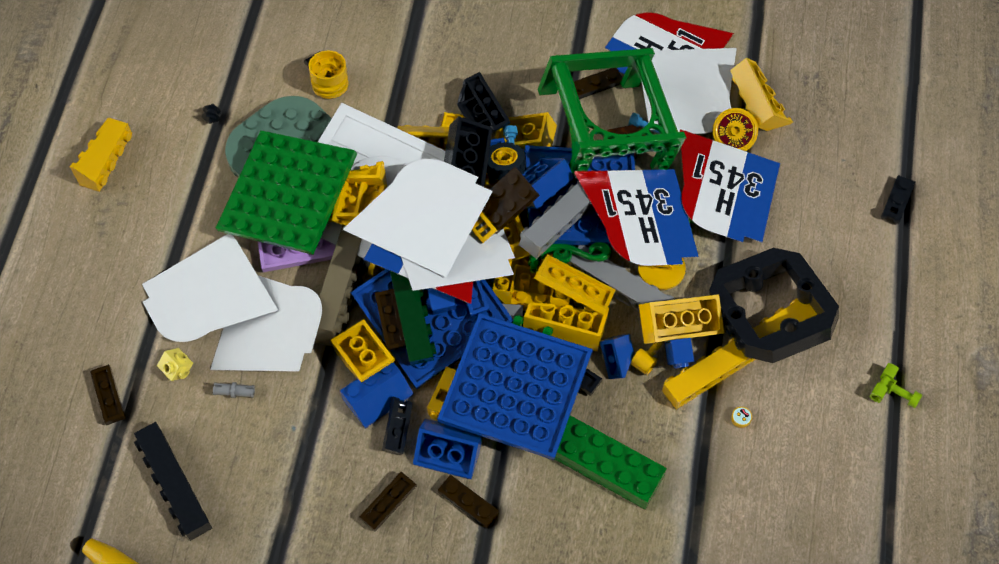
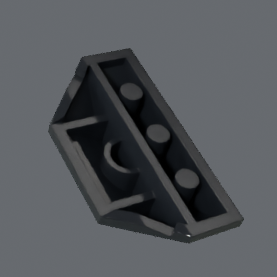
[457,72,511,132]

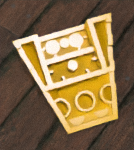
[328,161,387,226]

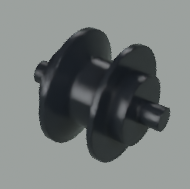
[202,104,221,124]

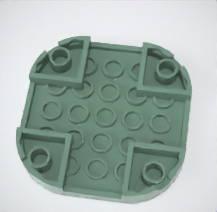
[225,96,332,177]

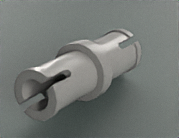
[213,382,255,398]

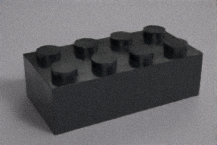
[444,116,493,187]

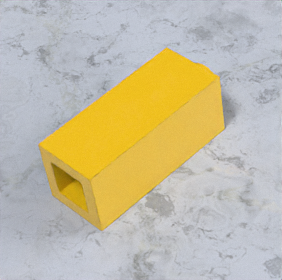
[427,366,456,421]

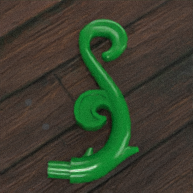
[528,242,611,273]

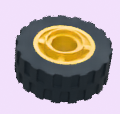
[486,142,526,180]

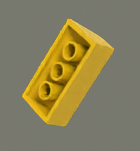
[397,125,449,151]

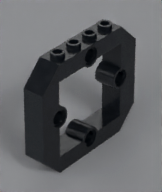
[709,247,839,363]

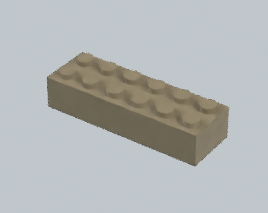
[315,225,365,347]

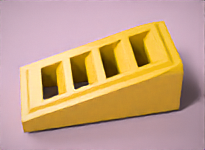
[472,212,498,243]

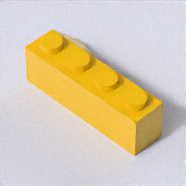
[730,58,793,131]
[70,117,132,192]
[523,302,609,351]

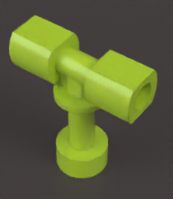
[869,363,923,408]

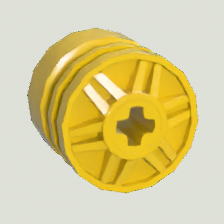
[308,50,349,99]

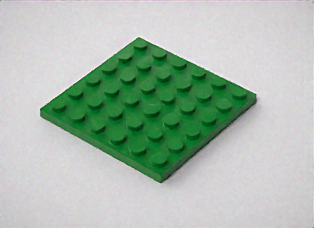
[216,130,357,255]

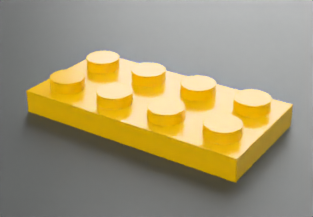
[534,254,616,315]

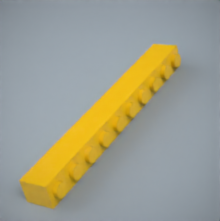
[662,298,817,410]

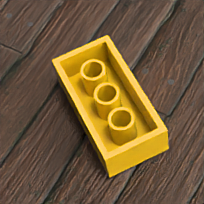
[639,294,724,344]

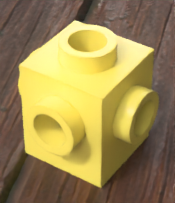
[157,348,193,381]

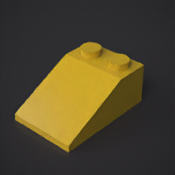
[495,112,557,150]
[331,319,395,382]

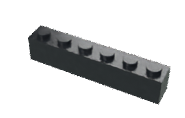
[134,422,213,541]

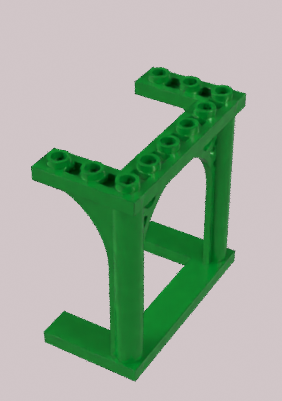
[538,48,686,180]

